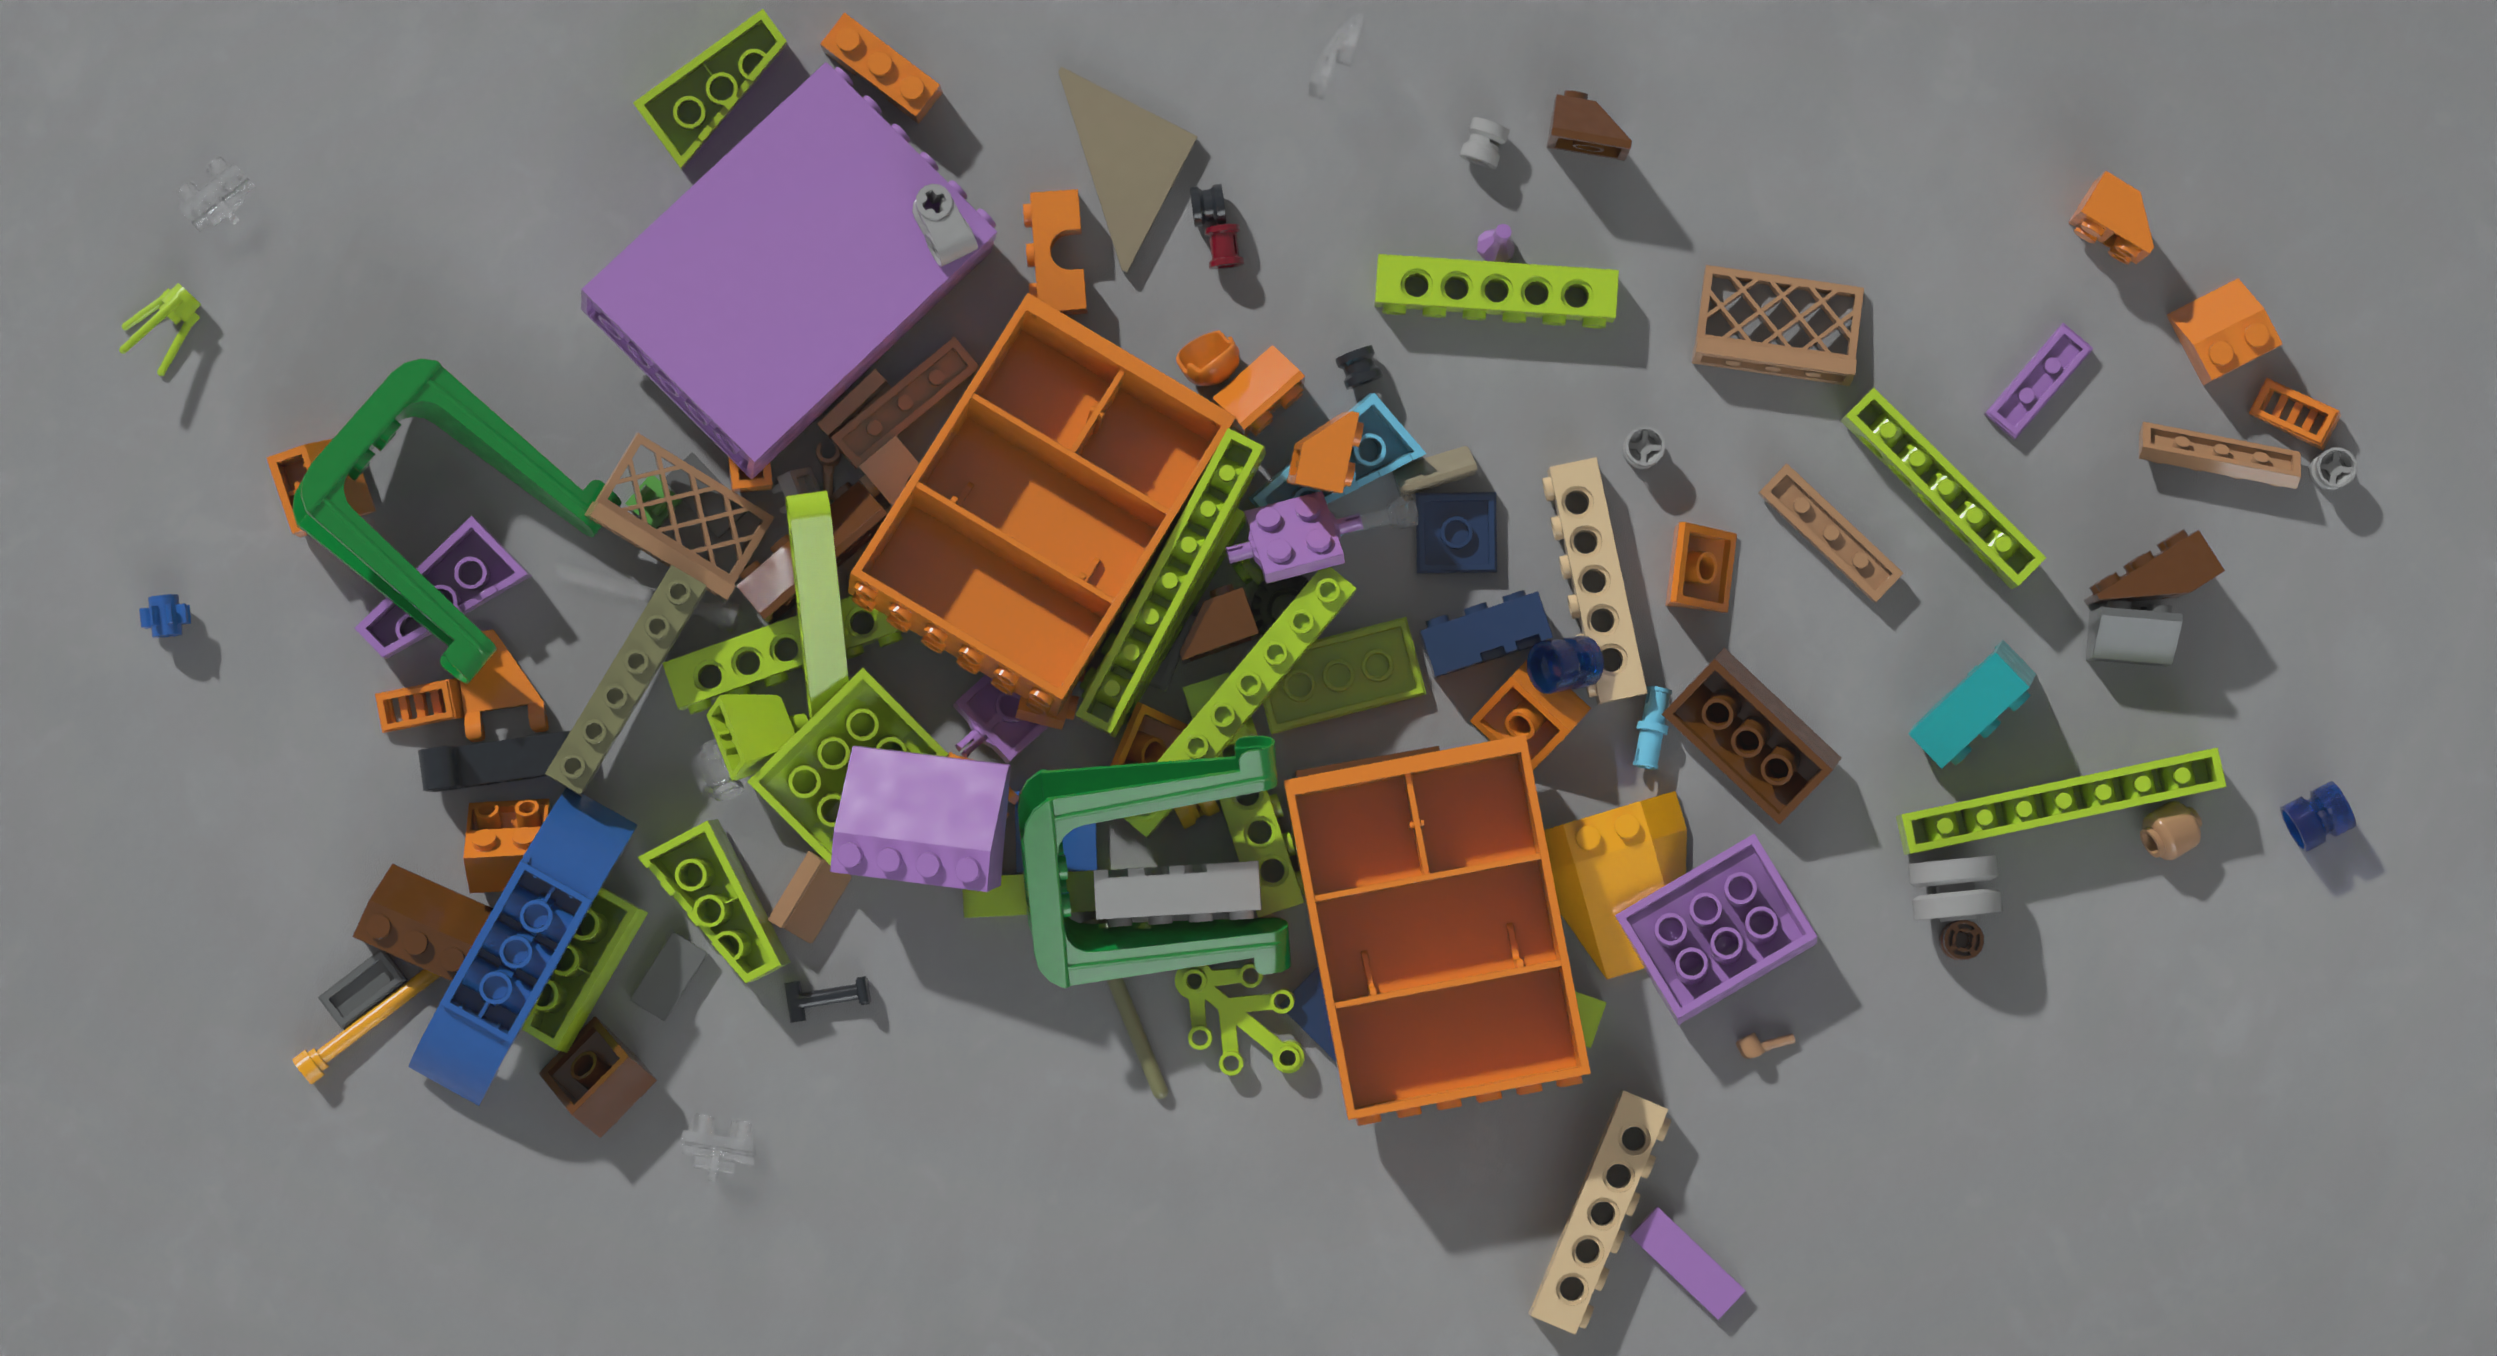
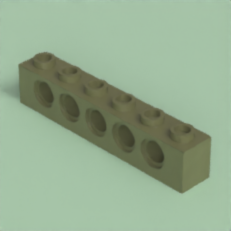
[545,565,707,797]

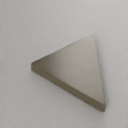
[1058,67,1198,274]

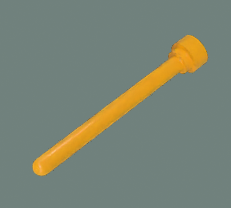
[292,969,441,1084]

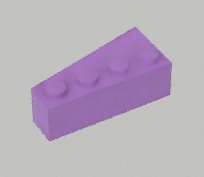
[355,516,532,658]

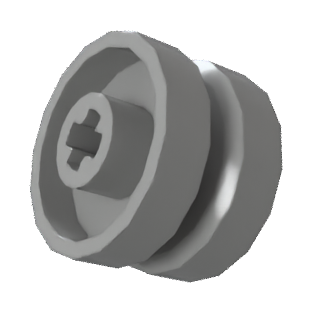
[1908,855,2003,922]

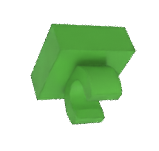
[625,476,683,529]

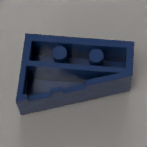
[1419,590,1553,679]

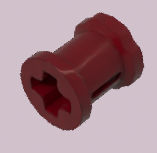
[1204,224,1244,269]

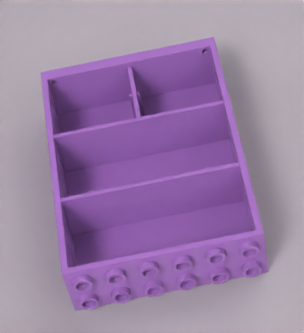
[581,62,997,480]

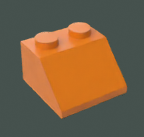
[2166,278,2283,386]
[1470,654,1591,770]

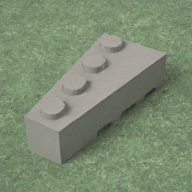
[1093,861,1262,927]

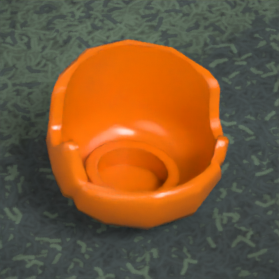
[1176,330,1240,386]

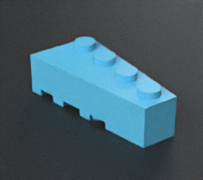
[1248,393,1427,508]

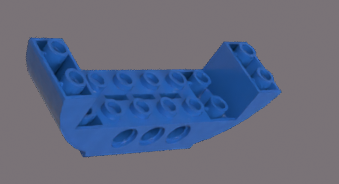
[408,788,638,1106]

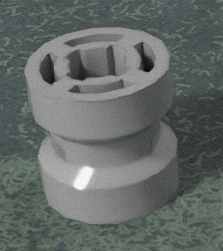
[1459,117,1510,169]
[1622,426,1665,470]
[2309,447,2357,491]

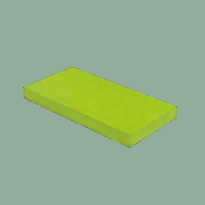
[1263,617,1426,735]

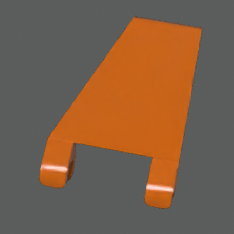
[460,629,549,742]

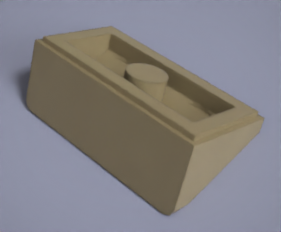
[1392,446,1478,498]

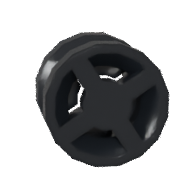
[1190,184,1226,227]
[1335,345,1383,390]

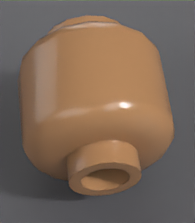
[2140,801,2202,860]

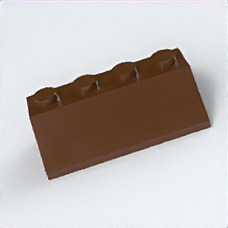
[737,481,888,624]
[1662,647,1842,825]
[352,864,493,981]

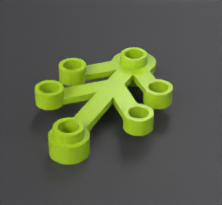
[1175,962,1306,1076]

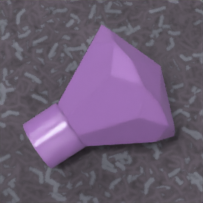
[1477,224,1515,262]

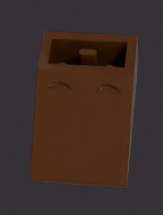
[2084,529,2225,605]

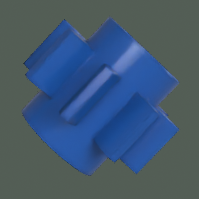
[139,594,191,638]

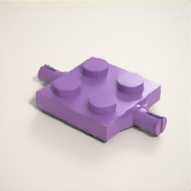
[1226,491,1363,584]
[953,675,1048,764]

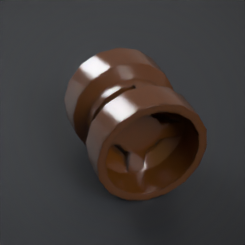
[1939,920,1984,960]

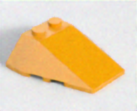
[1544,791,1687,980]

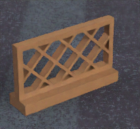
[1692,265,1864,386]
[584,433,775,600]

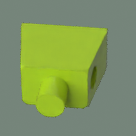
[706,694,809,781]

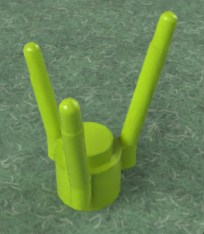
[119,283,201,376]

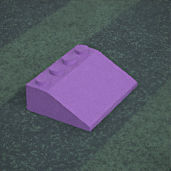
[830,746,1011,892]
[1615,834,1818,1025]

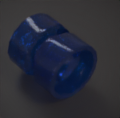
[1527,635,1604,694]
[2280,781,2356,853]

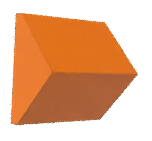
[1665,522,1737,613]
[1110,702,1188,766]

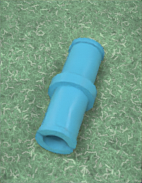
[1633,686,1672,770]

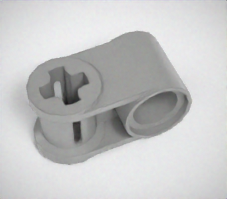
[912,184,978,267]

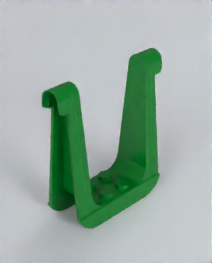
[292,358,622,684]
[1017,736,1291,988]

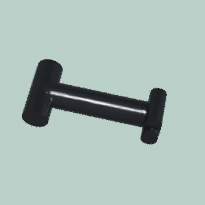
[784,976,871,1023]

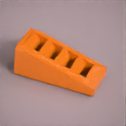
[2249,377,2341,451]
[375,678,464,733]

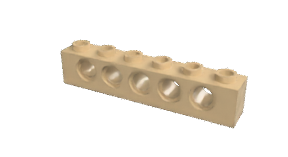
[1542,457,1647,705]
[1529,1090,1671,1335]

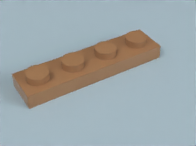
[830,336,980,470]
[2139,421,2301,489]
[1758,463,1904,603]

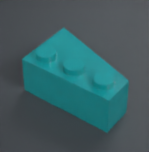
[1908,640,2036,769]

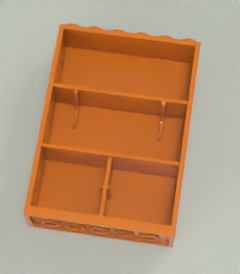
[848,293,1236,717]
[1284,734,1591,1126]

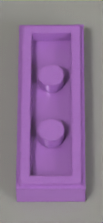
[1984,323,2094,440]
[1629,1206,1746,1320]

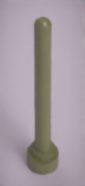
[1082,917,1168,1099]

